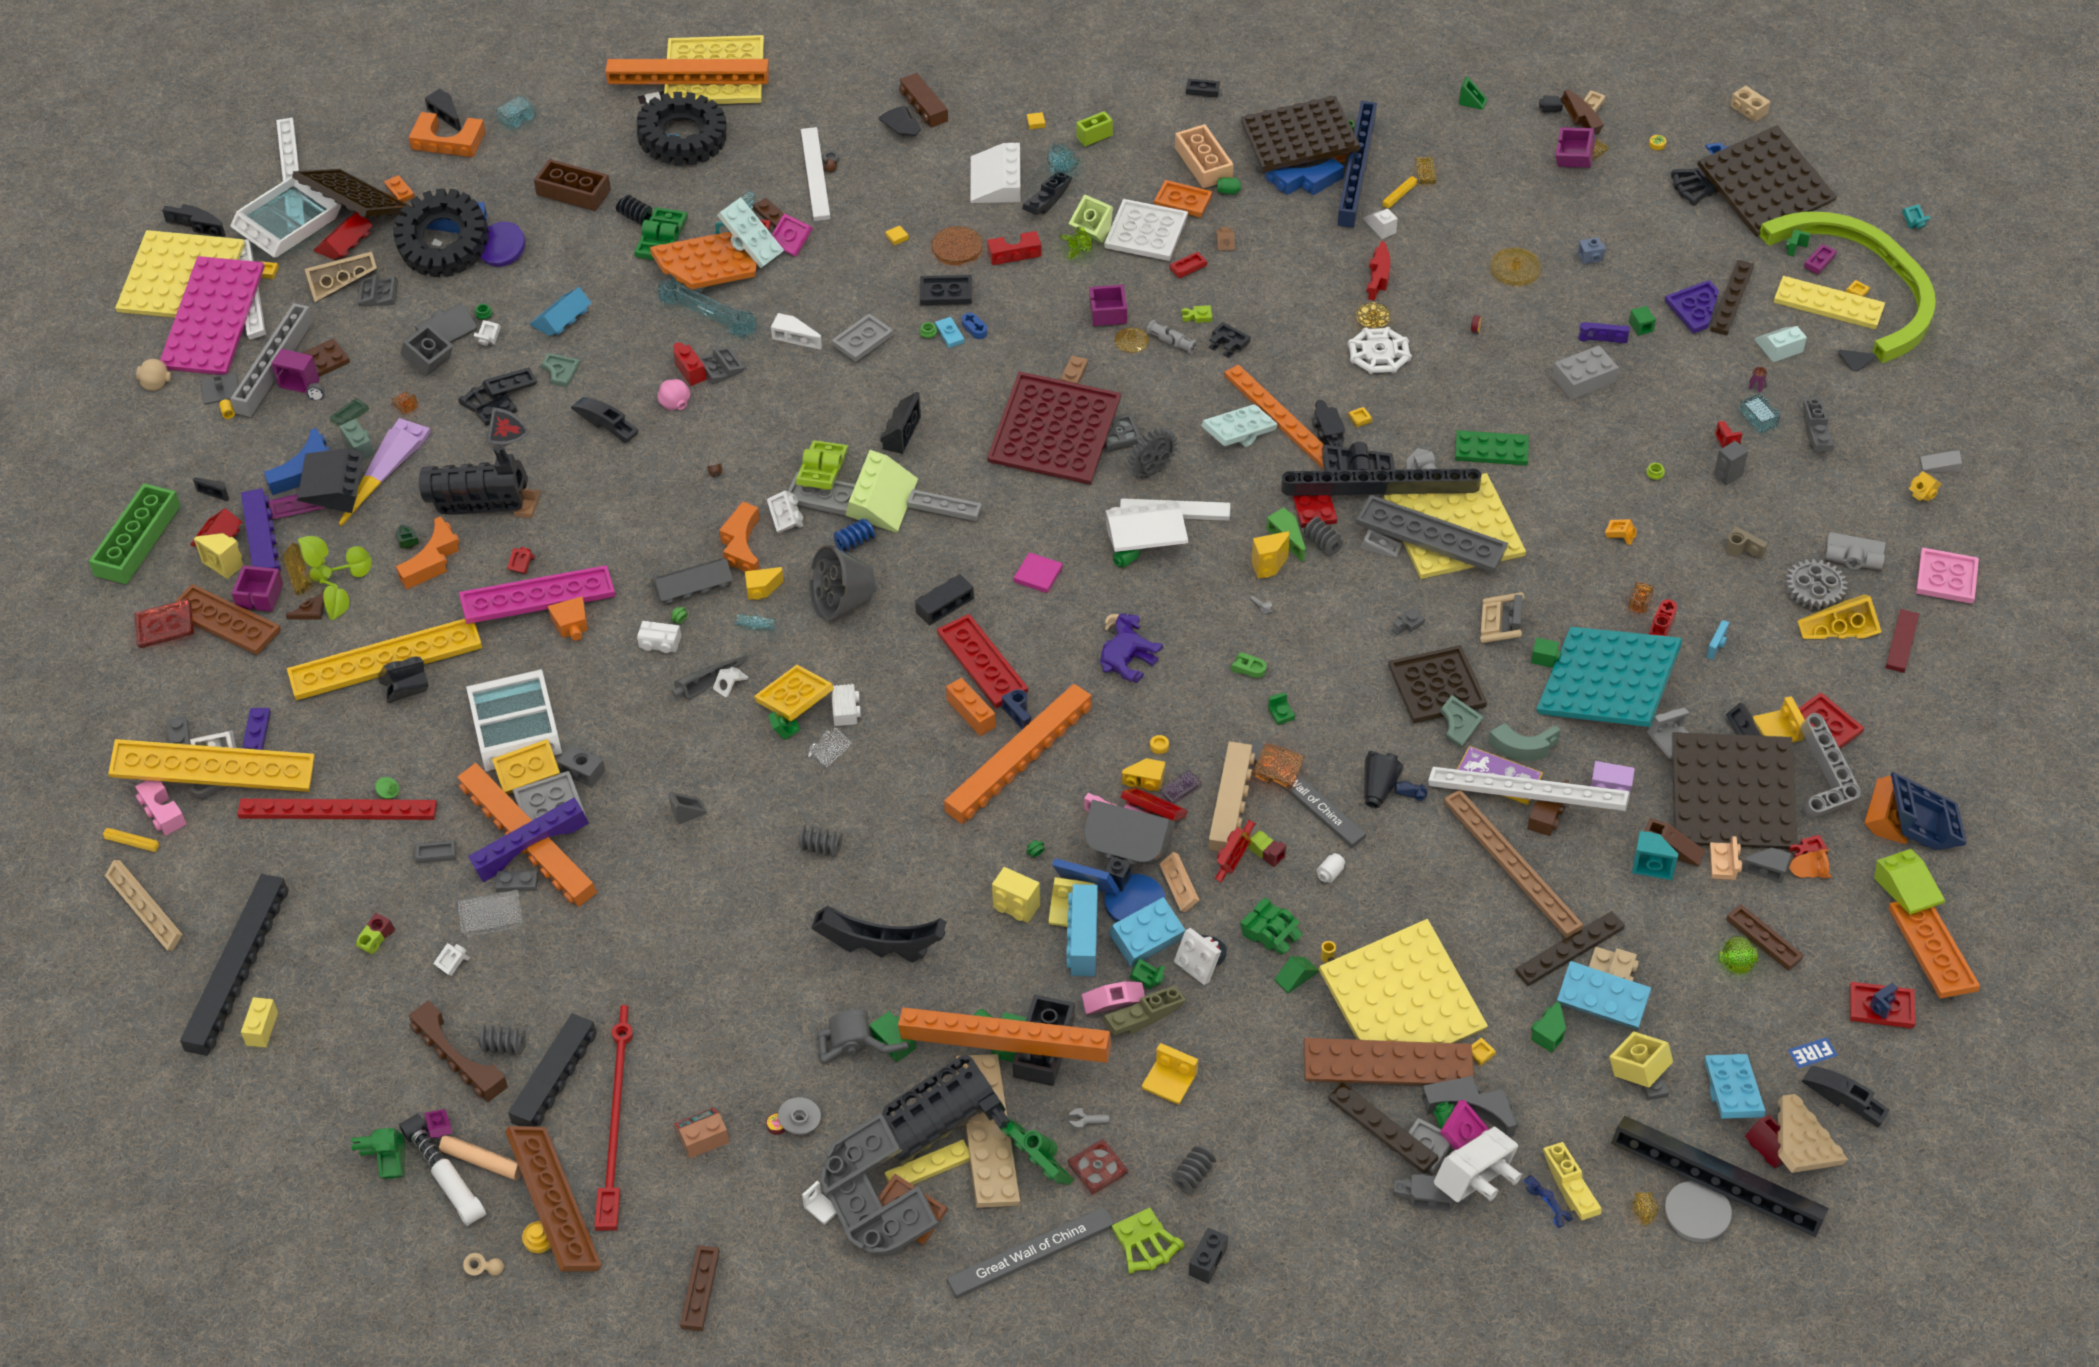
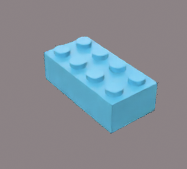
[1067,884,1097,976]
[1557,961,1651,1030]

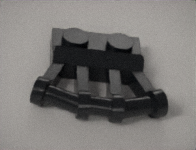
[1671,167,1719,206]
[458,384,517,426]

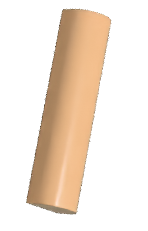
[439,1135,522,1181]

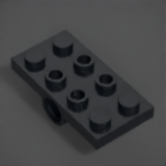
[1321,442,1395,471]

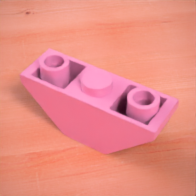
[1081,981,1145,1015]

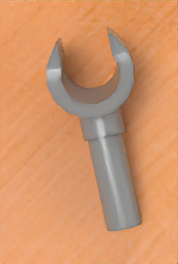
[1250,595,1272,614]

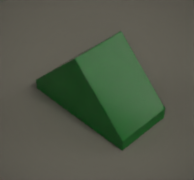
[1459,76,1488,110]
[1274,956,1319,994]

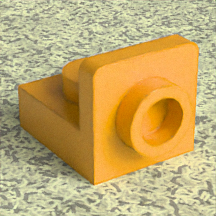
[1605,519,1637,545]

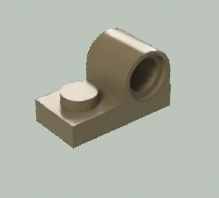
[1725,526,1768,559]

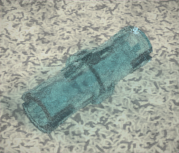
[736,613,775,631]

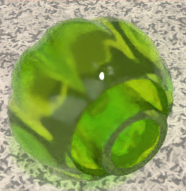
[1718,936,1758,974]

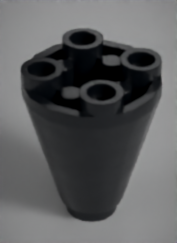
[1364,751,1404,808]

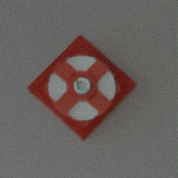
[1068,1139,1128,1195]

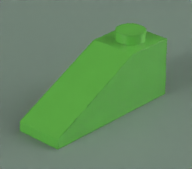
[1266,508,1306,562]

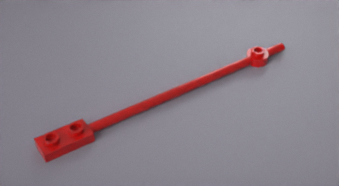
[594,1005,633,1231]

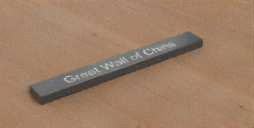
[1250,739,1366,848]
[947,1207,1114,1299]

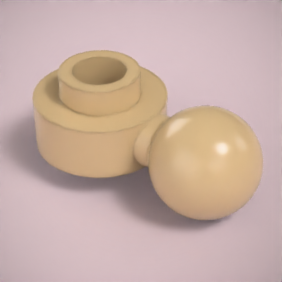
[463,1253,504,1276]

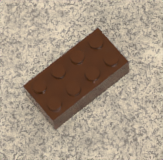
[534,159,611,211]

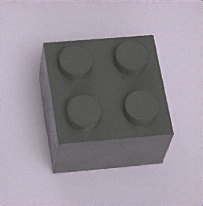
[400,324,453,376]

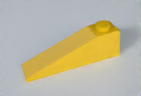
[1797,594,1882,639]

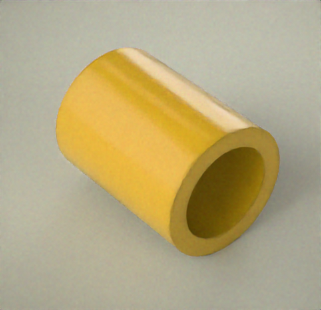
[219,399,235,419]
[1321,941,1336,963]

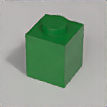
[1629,306,1656,336]
[1531,637,1561,668]

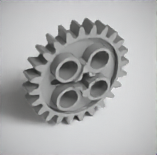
[1785,559,1848,611]

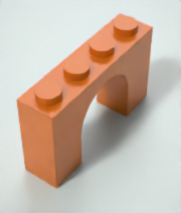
[408,112,486,157]

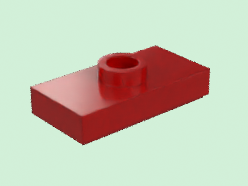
[1169,252,1207,278]

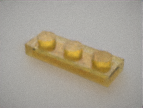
[282,543,312,595]

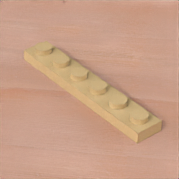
[105,860,183,951]

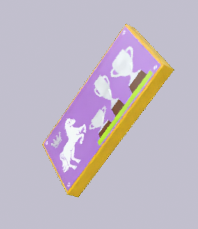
[1457,746,1543,805]

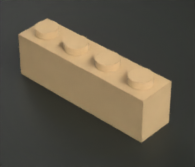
[305,252,377,302]

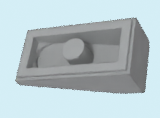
[1920,451,1962,472]
[1359,529,1402,558]

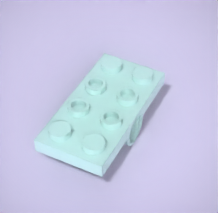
[717,197,784,269]
[1201,404,1278,447]

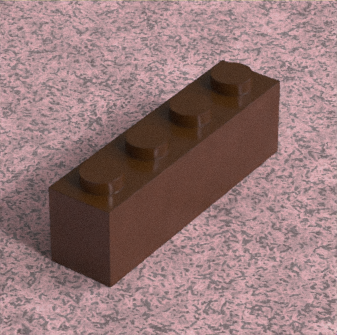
[899,73,948,128]

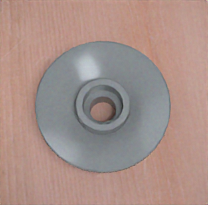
[778,1097,821,1135]

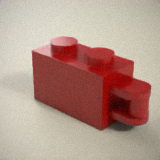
[673,342,707,386]

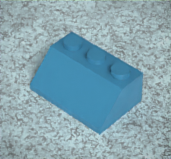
[529,287,591,336]

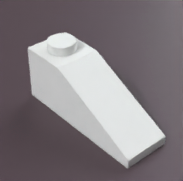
[771,313,822,350]

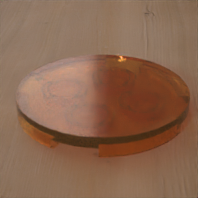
[932,226,983,265]

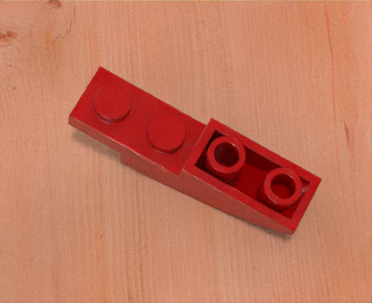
[1366,241,1390,301]

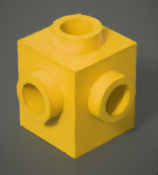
[1909,471,1942,501]

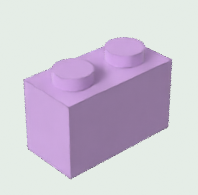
[1591,761,1635,793]

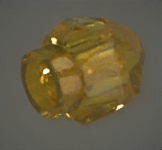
[1632,1192,1659,1225]

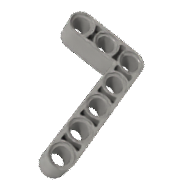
[1801,713,1861,819]

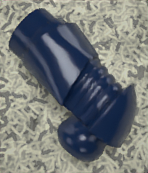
[1395,780,1427,801]

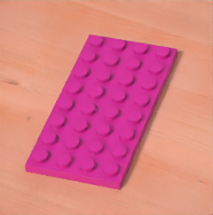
[160,256,265,375]

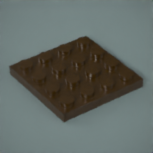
[1388,645,1487,723]

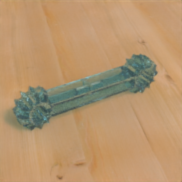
[658,277,757,337]

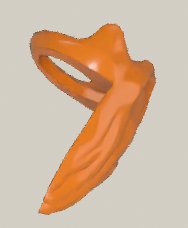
[1789,849,1832,879]

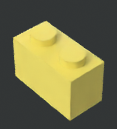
[241,997,278,1047]

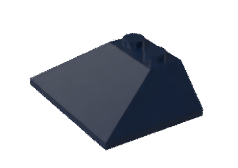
[1891,772,1967,850]

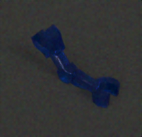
[1524,1175,1573,1228]

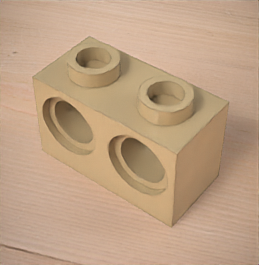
[1730,86,1770,122]

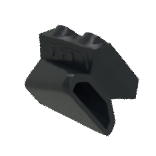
[378,656,428,703]

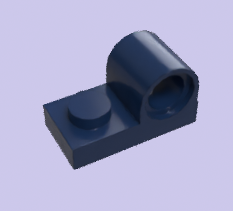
[1001,689,1031,730]

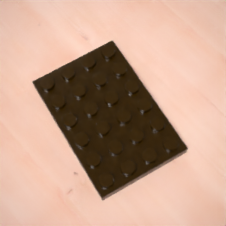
[292,168,412,218]

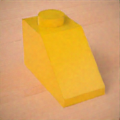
[745,567,784,600]

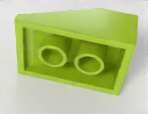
[1874,849,1945,915]

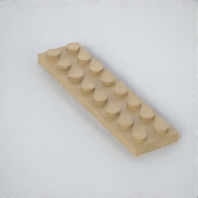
[956,1054,1020,1208]

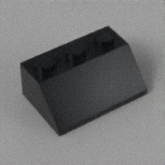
[880,392,921,454]

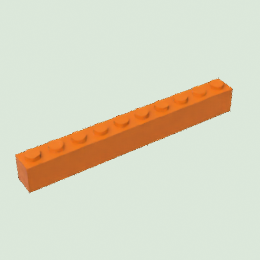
[605,59,770,84]
[944,684,1092,824]
[457,763,598,907]
[898,1007,1111,1063]

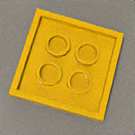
[754,665,834,721]

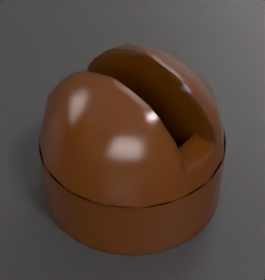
[824,158,837,172]
[707,464,722,477]

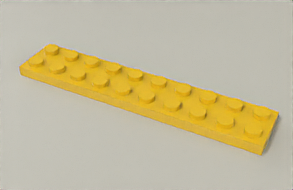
[287,619,482,701]
[108,739,315,792]

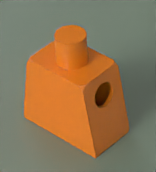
[548,596,588,641]

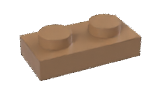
[1060,355,1088,384]

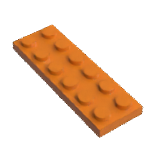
[1888,902,1980,999]

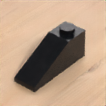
[425,88,461,131]

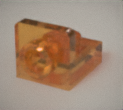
[391,391,418,415]

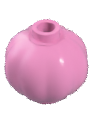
[657,379,691,410]

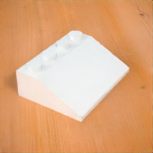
[971,143,1021,203]
[1106,501,1188,552]

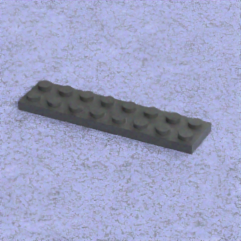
[1356,495,1508,573]

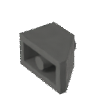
[1743,848,1791,883]

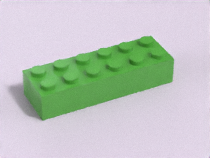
[88,483,181,585]

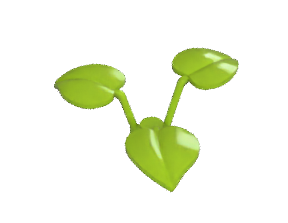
[297,536,372,620]

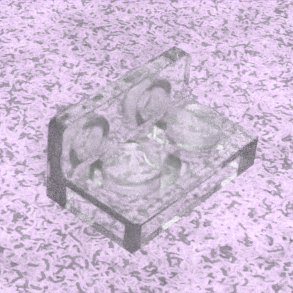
[806,728,852,770]

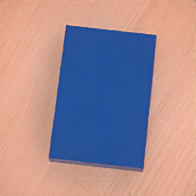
[1052,858,1120,896]

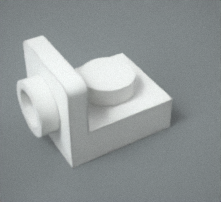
[433,943,471,976]

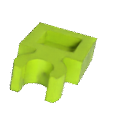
[1181,305,1212,323]

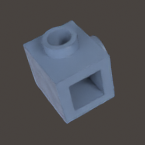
[1577,237,1606,264]

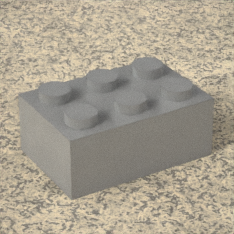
[1552,345,1619,400]

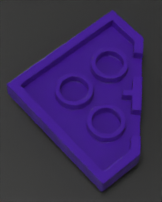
[1665,280,1719,334]

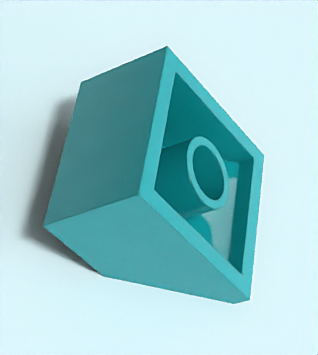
[1632,831,1678,880]

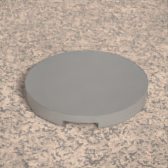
[1664,1181,1732,1242]

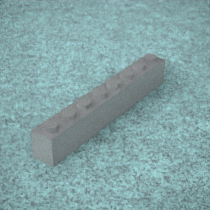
[230,303,313,417]

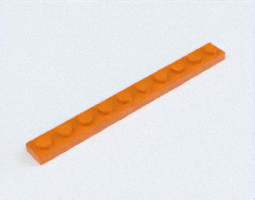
[1224,364,1324,470]

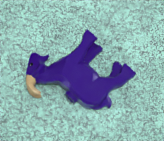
[1100,613,1163,683]

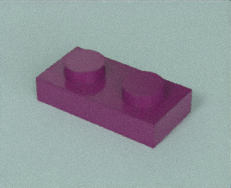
[1804,244,1837,274]
[424,1109,452,1138]

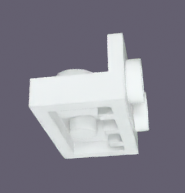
[767,490,803,533]

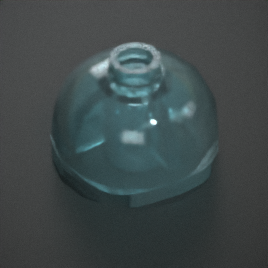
[1046,142,1080,174]

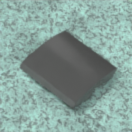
[357,275,398,306]
[699,347,745,384]

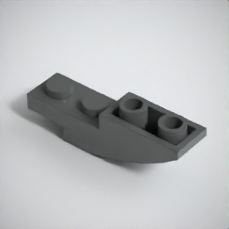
[1803,399,1834,452]

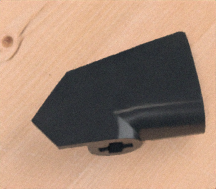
[879,106,921,136]

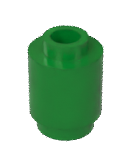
[1217,177,1241,195]
[1113,549,1141,568]
[1433,1102,1455,1129]

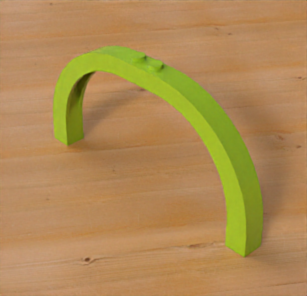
[1759,212,1936,364]

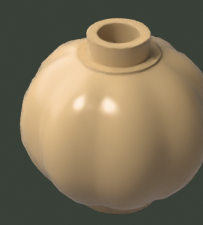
[136,359,171,391]

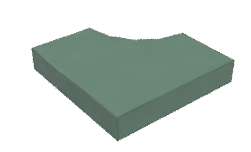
[541,353,581,387]
[1440,695,1484,748]

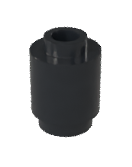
[1539,95,1563,112]

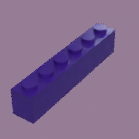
[241,488,281,571]

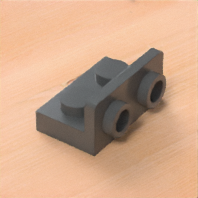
[1502,594,1522,638]

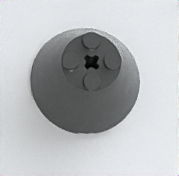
[809,545,878,620]

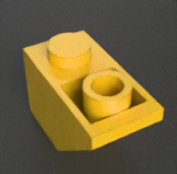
[1122,758,1166,792]

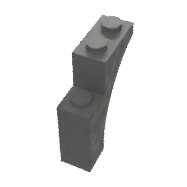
[1422,1076,1518,1137]

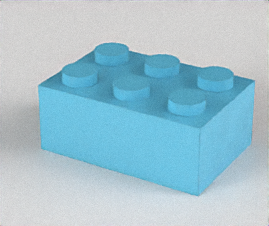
[1109,897,1185,967]

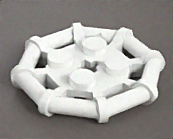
[1347,327,1412,375]

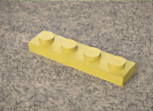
[885,1140,969,1185]

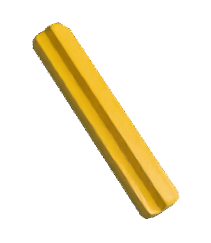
[1382,176,1417,209]
[103,828,159,852]

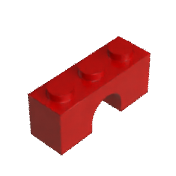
[987,231,1042,265]

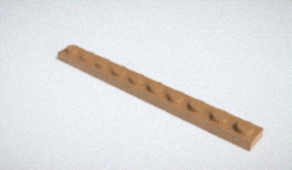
[1444,790,1583,938]

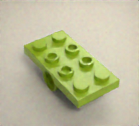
[796,440,848,490]

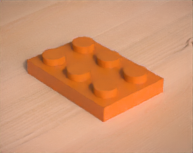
[1154,180,1212,218]

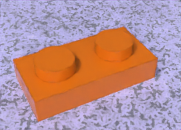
[384,175,415,202]

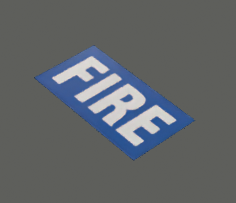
[1788,1037,1838,1068]

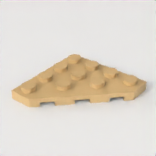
[1778,1094,1848,1173]

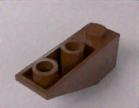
[1527,780,1569,836]
[1644,817,1705,867]

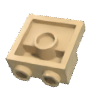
[1589,947,1639,981]

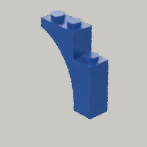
[1265,158,1344,195]
[264,428,329,495]

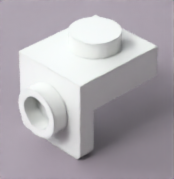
[474,320,501,346]

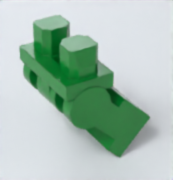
[1240,897,1303,955]

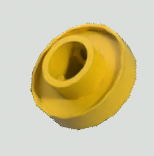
[522,1221,551,1254]

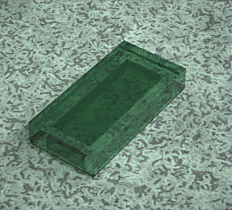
[330,398,369,427]

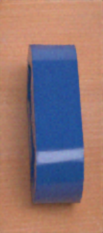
[962,313,987,339]

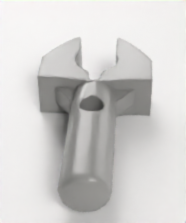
[1069,1108,1110,1131]

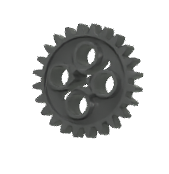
[1126,427,1178,480]

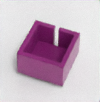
[1555,127,1596,168]
[1089,284,1127,326]
[271,349,320,393]
[231,566,283,612]

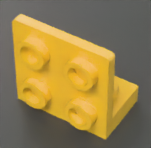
[1753,696,1805,743]
[1142,1043,1198,1105]

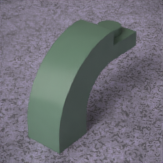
[1488,723,1560,761]

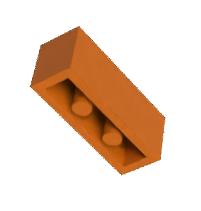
[946,677,996,736]

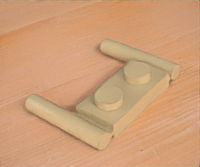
[1480,592,1524,643]

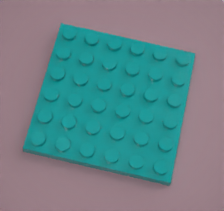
[1537,627,1682,727]

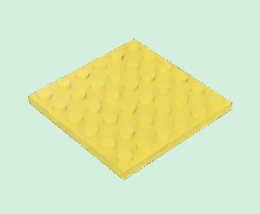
[664,35,764,104]
[115,230,245,318]
[1384,473,1526,579]
[1319,919,1488,1043]

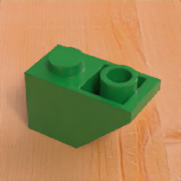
[1531,1002,1566,1053]

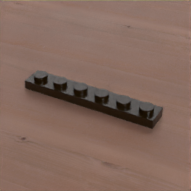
[1710,260,1754,336]
[1515,911,1625,986]
[1328,1082,1439,1174]

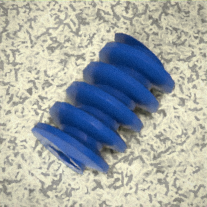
[833,519,875,551]

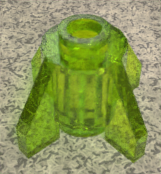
[1060,226,1091,259]

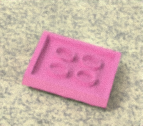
[1916,548,1979,604]

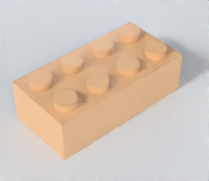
[1175,124,1234,189]

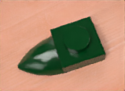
[396,525,419,548]

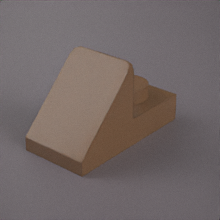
[514,488,541,518]

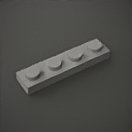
[907,489,982,521]

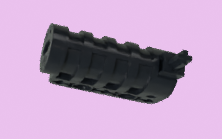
[419,445,528,515]
[883,1055,1010,1166]

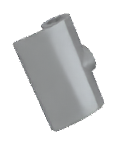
[1825,532,1885,571]

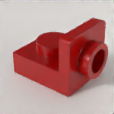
[1715,420,1743,448]
[507,547,535,574]

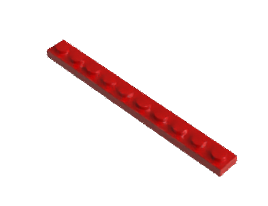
[237,798,437,820]

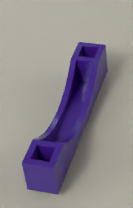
[468,797,589,882]

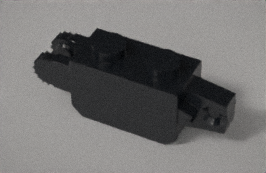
[1312,400,1345,447]

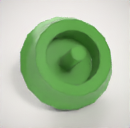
[375,777,399,799]

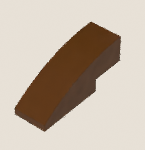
[1561,89,1604,134]

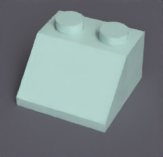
[1754,326,1807,362]

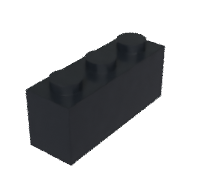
[915,574,974,626]

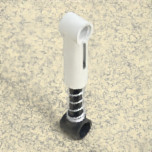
[399,1113,486,1226]

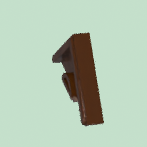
[286,589,325,620]

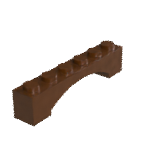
[409,1000,508,1102]

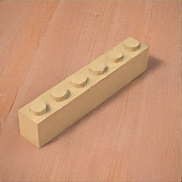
[1209,741,1255,851]

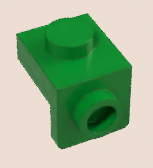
[1785,230,1811,256]
[1129,958,1165,990]

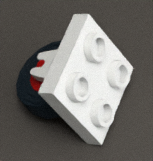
[1174,928,1227,985]

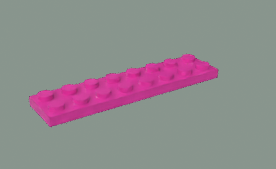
[459,565,615,624]

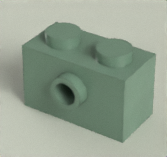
[339,419,374,460]

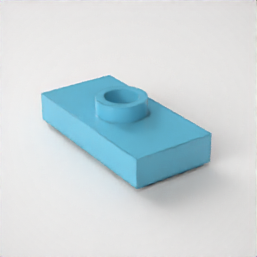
[935,317,965,348]
[1706,620,1729,660]

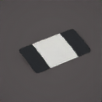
[637,91,664,104]

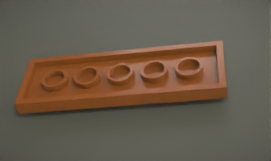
[168,584,281,655]

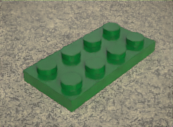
[1455,430,1529,466]

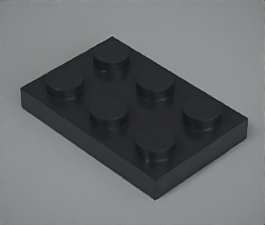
[920,275,972,305]

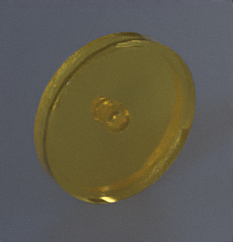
[1491,247,1541,286]

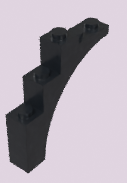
[811,906,947,963]

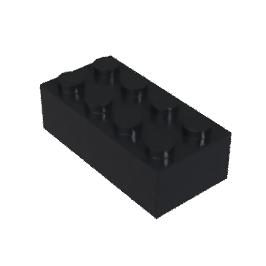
[1012,994,1075,1086]

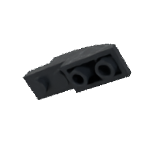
[1022,171,1072,215]
[162,204,226,237]
[571,397,638,443]
[1801,1066,1890,1128]

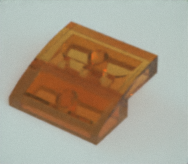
[1252,743,1304,789]

